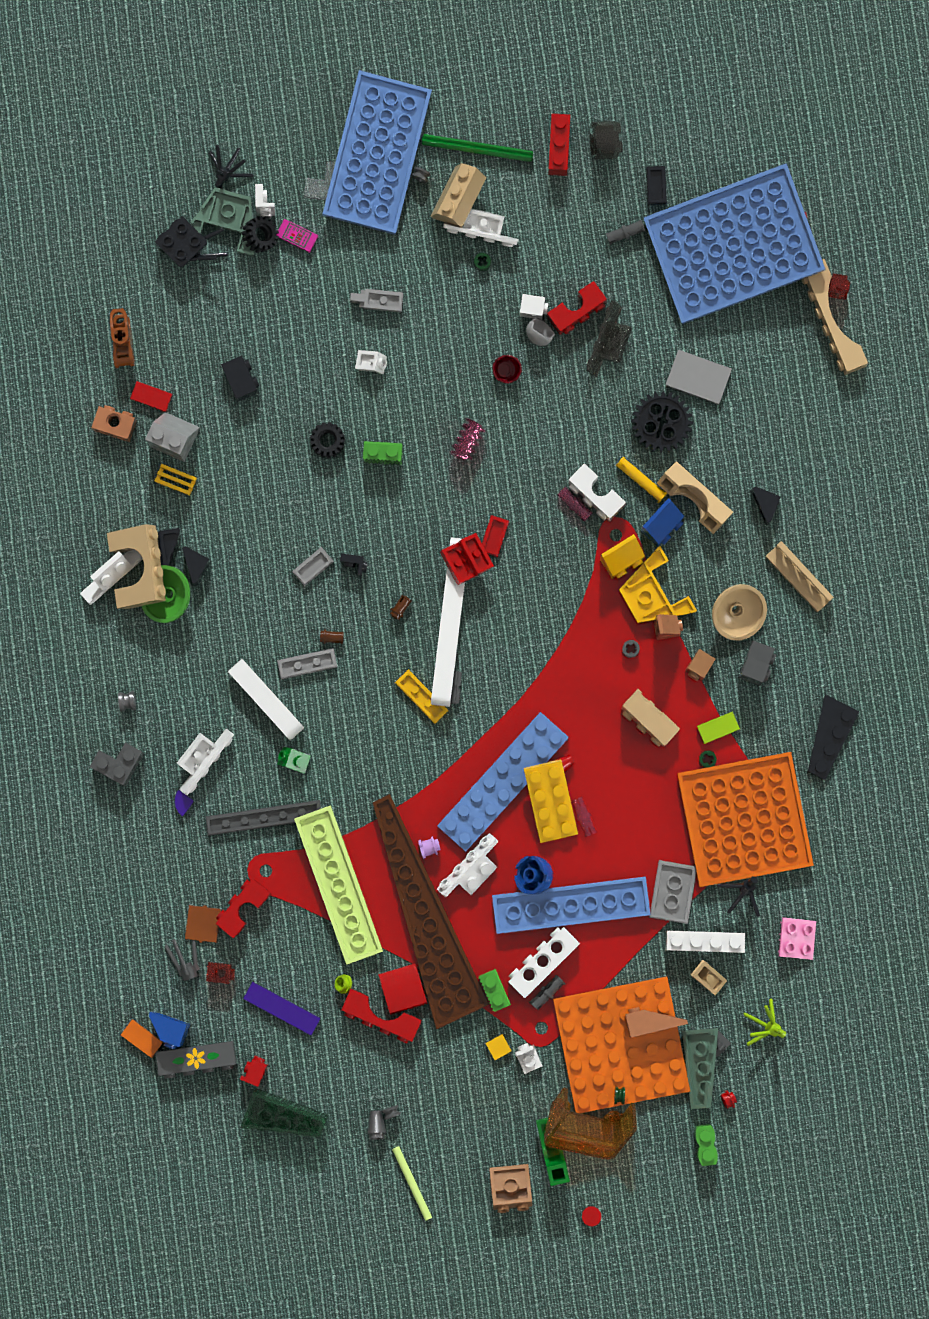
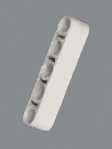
[228,659,304,741]

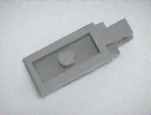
[350,289,403,313]

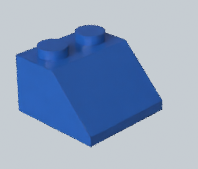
[641,498,684,547]
[149,1011,190,1049]

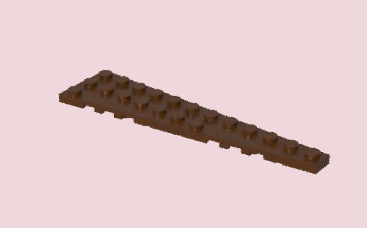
[373,794,489,1030]

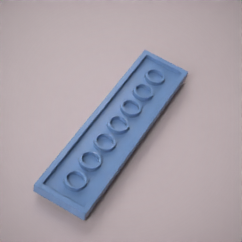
[437,712,569,852]
[492,877,651,934]

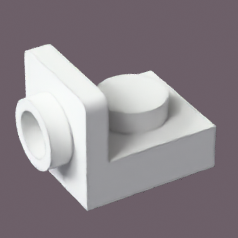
[355,350,387,374]
[515,1043,543,1074]

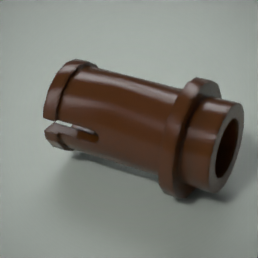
[390,595,412,620]
[320,629,344,644]

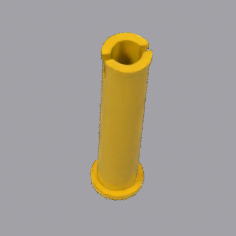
[616,457,668,504]

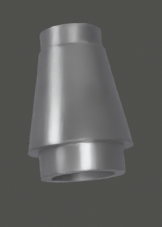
[367,1111,386,1140]

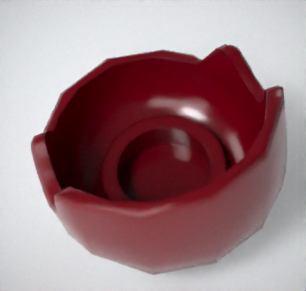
[492,355,522,384]

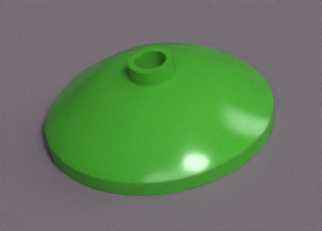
[141,565,190,623]

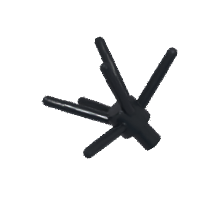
[209,145,254,188]
[717,876,760,917]

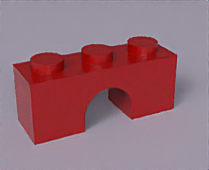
[548,114,570,176]
[547,281,607,335]
[215,878,271,939]

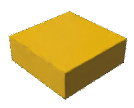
[485,1034,512,1060]

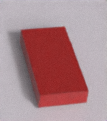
[130,381,173,412]
[482,515,509,558]

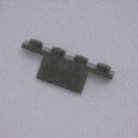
[587,300,632,377]

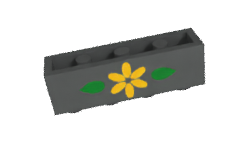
[156,1041,237,1079]

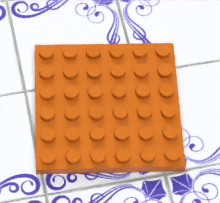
[677,752,814,887]
[553,976,690,1114]

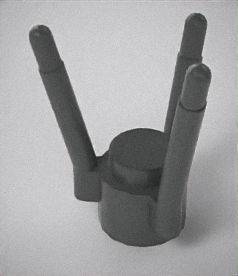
[164,939,200,981]

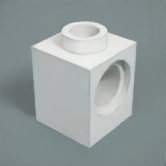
[520,294,548,320]

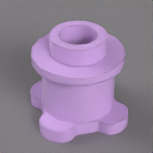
[418,836,441,859]

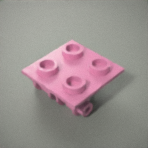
[778,917,816,960]

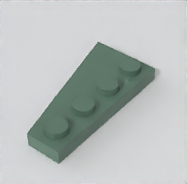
[682,1028,718,1109]

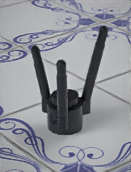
[189,228,228,262]

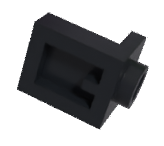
[340,554,368,577]

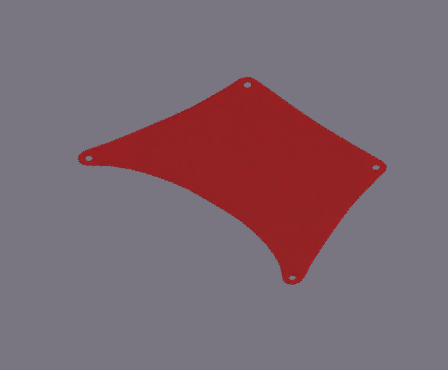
[247,517,748,1047]

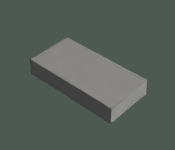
[292,547,334,586]

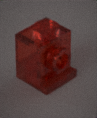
[828,273,850,300]
[206,962,236,984]

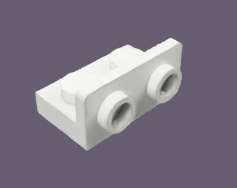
[255,184,275,218]

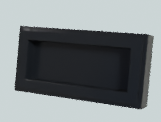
[646,166,667,205]

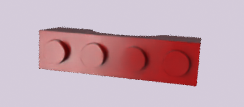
[341,988,422,1043]

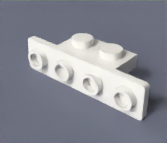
[443,208,519,247]
[80,550,143,605]
[177,729,234,795]
[437,833,498,897]

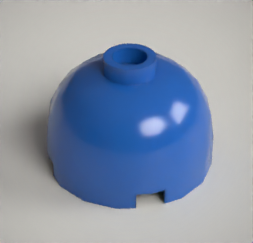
[514,856,553,894]

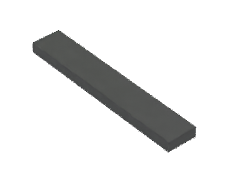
[205,800,321,836]

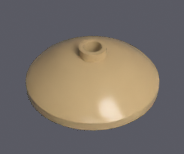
[712,584,767,640]

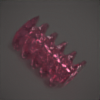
[449,418,486,461]

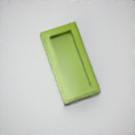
[697,711,740,744]

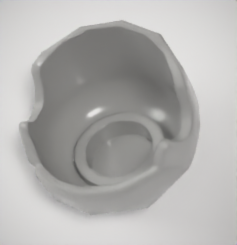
[526,317,554,346]

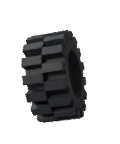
[242,216,279,253]
[310,422,345,458]

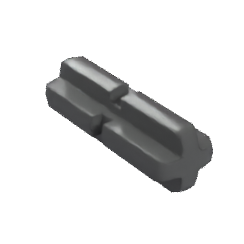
[451,671,462,704]

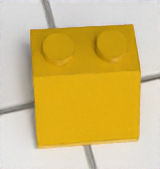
[600,534,645,579]

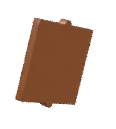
[185,905,221,943]

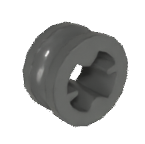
[412,167,431,183]
[622,640,640,658]
[382,1105,401,1120]

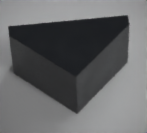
[751,487,781,525]
[182,546,211,586]

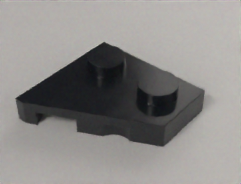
[157,528,180,566]

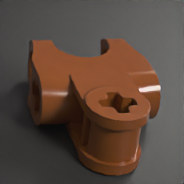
[110,308,135,368]

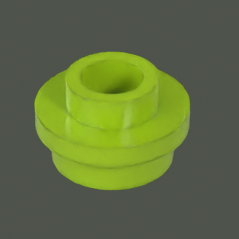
[334,974,352,994]

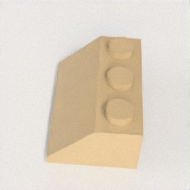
[430,163,486,228]

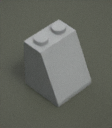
[145,412,200,462]

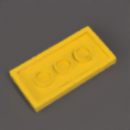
[523,759,578,843]

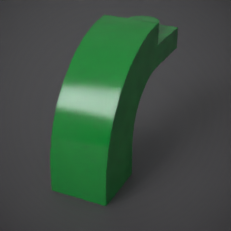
[536,1116,570,1186]

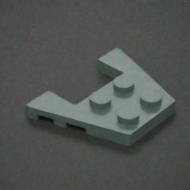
[191,187,254,257]

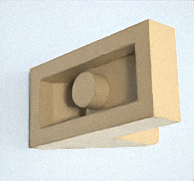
[691,960,727,996]

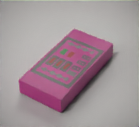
[276,219,318,253]

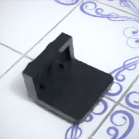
[155,216,207,267]

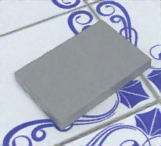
[665,350,732,405]
[649,860,696,924]

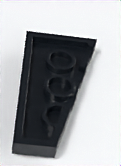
[807,694,859,780]

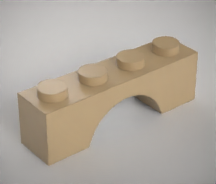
[657,461,733,534]

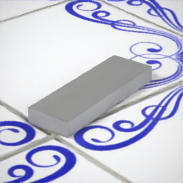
[277,648,338,679]

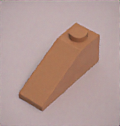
[653,614,683,640]
[625,1007,688,1037]

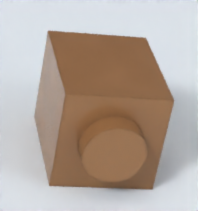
[685,649,715,681]

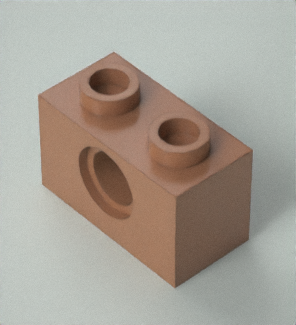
[91,405,137,442]

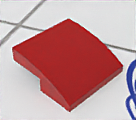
[440,533,494,585]
[378,963,427,1015]

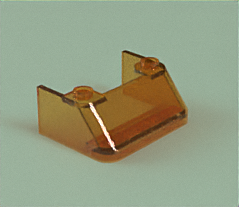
[544,1087,637,1159]

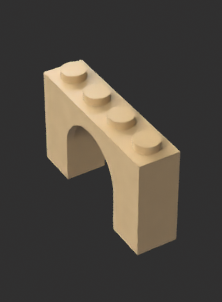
[107,524,166,609]

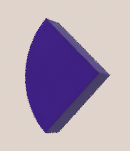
[175,790,194,817]

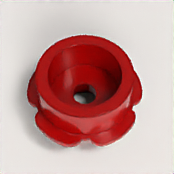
[720,1090,737,1109]

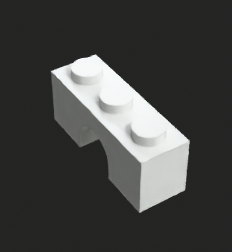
[568,463,626,522]

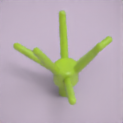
[743,998,786,1046]

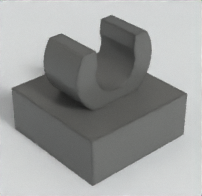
[716,1031,731,1057]

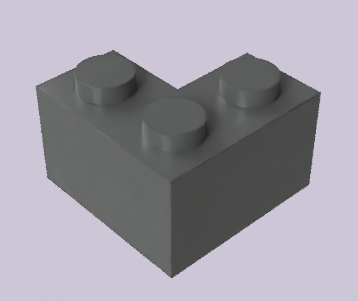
[738,640,776,686]
[90,743,144,787]

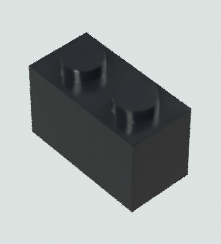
[221,356,260,402]

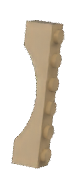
[802,259,868,375]

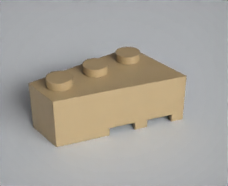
[621,689,680,747]

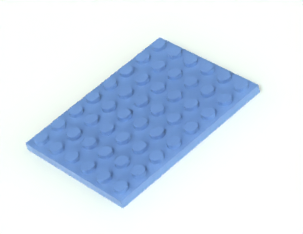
[644,163,826,324]

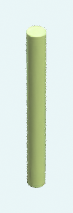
[392,1146,432,1221]

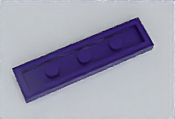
[243,982,321,1036]

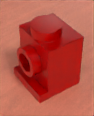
[240,1055,268,1087]

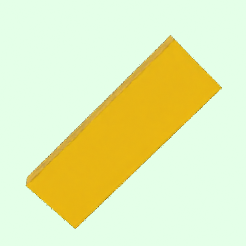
[395,669,449,724]

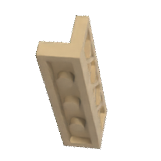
[765,541,834,613]

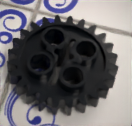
[631,391,693,453]

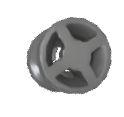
[118,691,136,712]

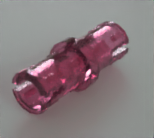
[557,487,593,522]
[571,797,597,837]

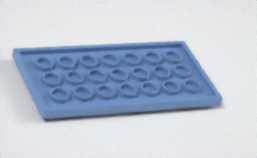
[322,70,432,235]

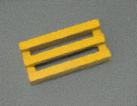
[154,464,197,496]

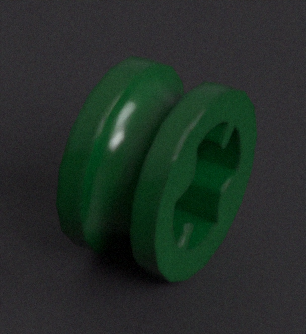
[474,253,491,271]
[699,750,717,768]
[614,1086,625,1105]

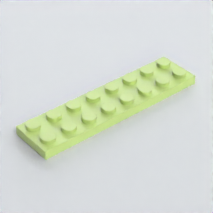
[294,805,383,965]

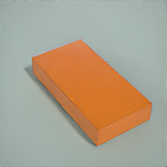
[121,1019,164,1058]

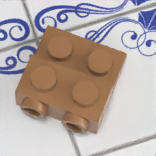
[490,1164,532,1213]

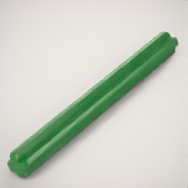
[422,134,533,162]

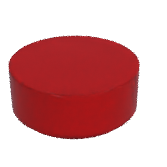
[582,1206,601,1226]

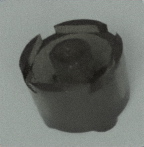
[589,121,623,160]

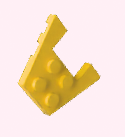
[619,546,697,623]

